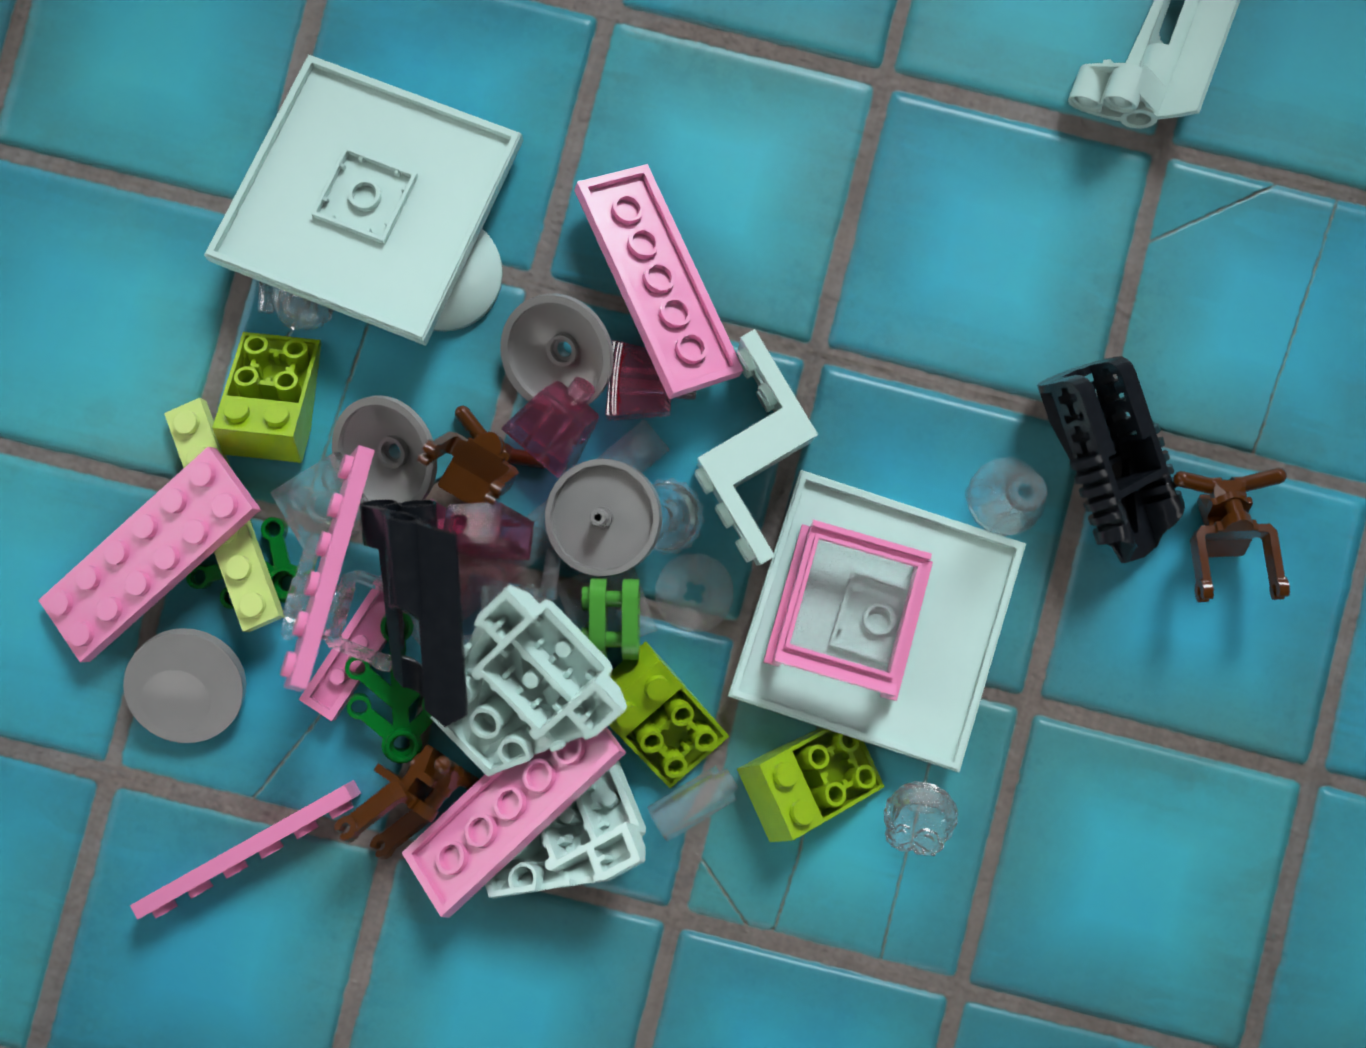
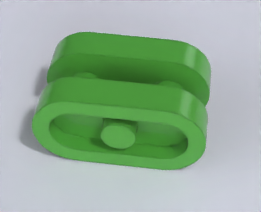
[582,578,640,660]

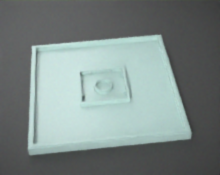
[204,54,524,346]
[728,470,1026,772]

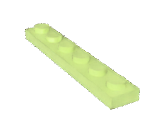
[164,398,285,632]

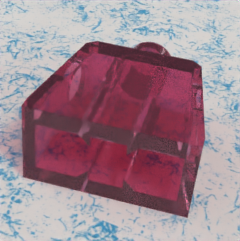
[502,377,599,479]
[437,503,534,561]

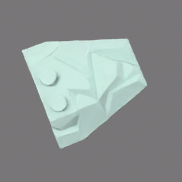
[431,585,627,777]
[485,760,646,898]

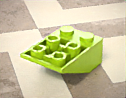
[212,332,321,463]
[609,641,730,788]
[737,728,885,842]

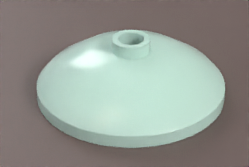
[434,229,503,331]

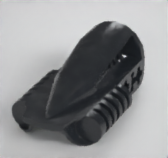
[1037,356,1185,563]

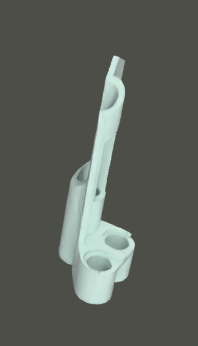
[1068,0,1240,129]

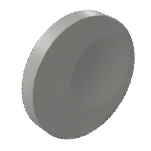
[545,459,662,576]
[123,628,247,743]

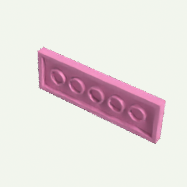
[574,164,744,399]
[38,446,261,662]
[402,727,626,918]

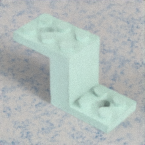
[694,329,818,566]

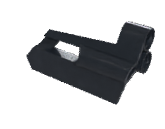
[360,499,468,727]

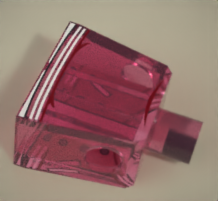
[605,340,696,421]

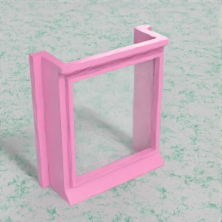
[763,520,933,701]

